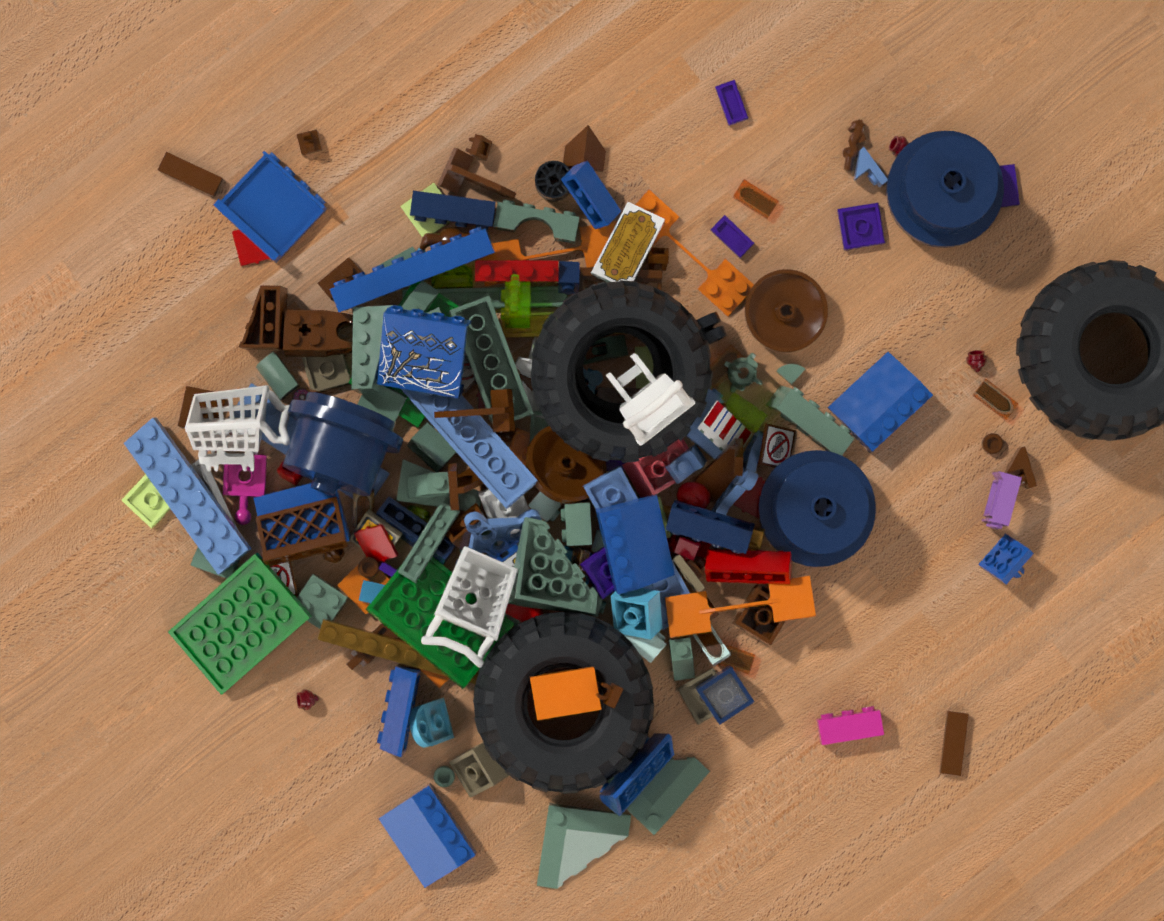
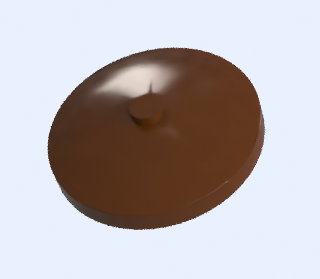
[745,269,828,353]
[526,426,607,504]

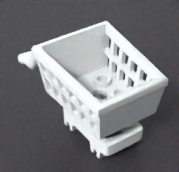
[606,354,695,446]
[185,385,291,472]
[421,546,518,668]

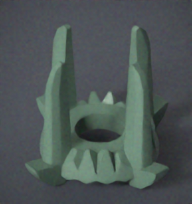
[724,353,763,393]

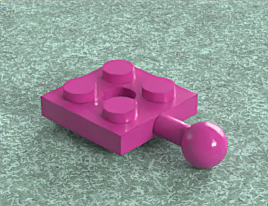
[223,455,267,525]

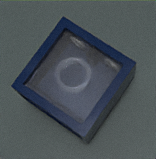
[696,665,754,725]

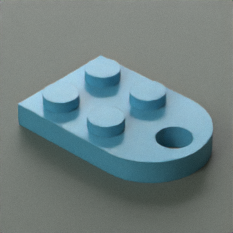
[409,698,454,748]

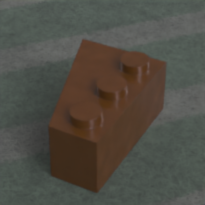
[239,285,288,350]

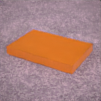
[530,666,602,720]

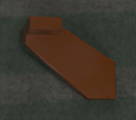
[437,148,517,199]
[434,389,515,432]
[692,438,743,502]
[448,463,484,511]

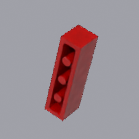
[475,260,558,282]
[705,549,792,584]

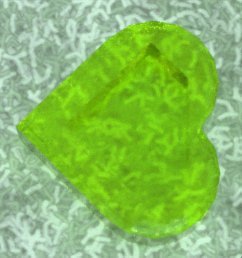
[407,505,431,522]

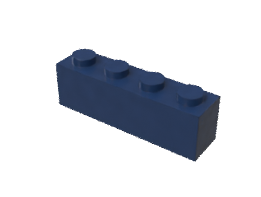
[410,190,496,231]
[376,497,456,565]
[665,500,755,554]

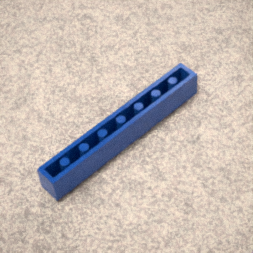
[330,226,495,312]

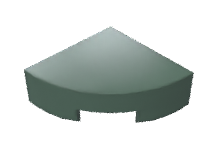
[776,364,805,385]

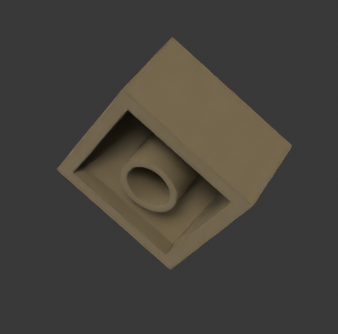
[449,742,509,798]

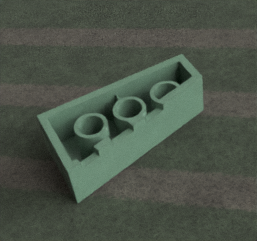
[352,305,394,394]
[766,385,855,455]
[397,459,482,511]

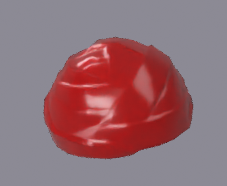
[676,482,710,509]

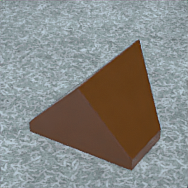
[563,125,606,172]

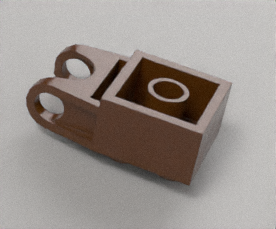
[283,310,353,357]
[731,583,785,645]

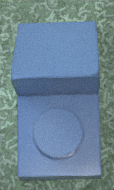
[854,147,888,188]
[665,444,707,484]

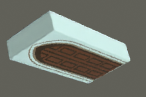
[693,625,731,666]

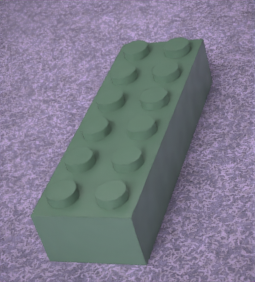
[449,296,533,427]

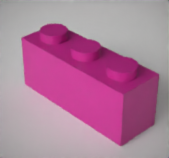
[816,706,884,745]

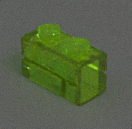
[725,392,768,433]

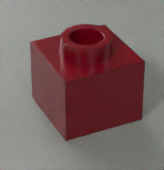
[674,535,703,560]

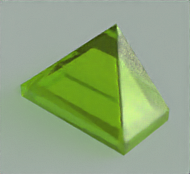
[431,265,473,289]

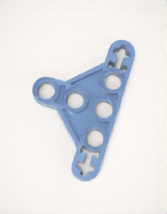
[711,430,763,515]
[455,509,542,564]

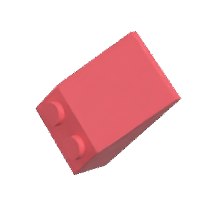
[622,439,695,498]

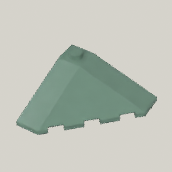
[508,517,598,615]
[602,757,710,835]
[537,803,631,889]

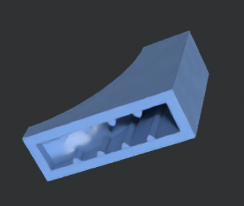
[686,388,724,460]

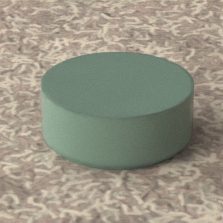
[434,766,455,787]

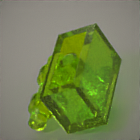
[501,274,531,328]

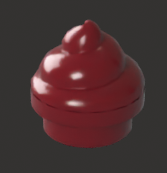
[889,136,909,156]
[966,350,987,372]
[296,689,319,710]

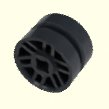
[535,161,570,202]
[696,312,728,345]

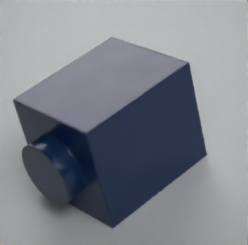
[558,261,580,295]

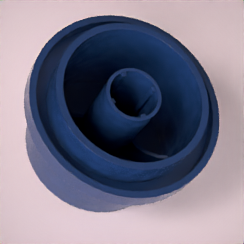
[886,131,1004,248]
[283,392,403,496]
[758,450,876,567]

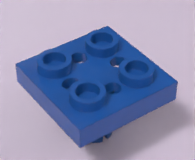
[978,533,1034,585]

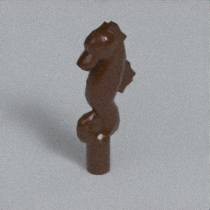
[843,119,866,171]

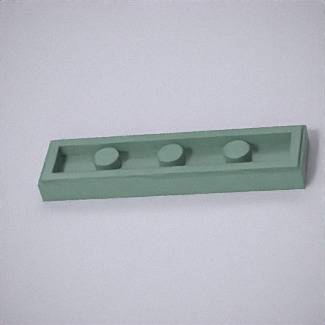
[398,501,460,583]

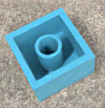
[611,588,663,639]

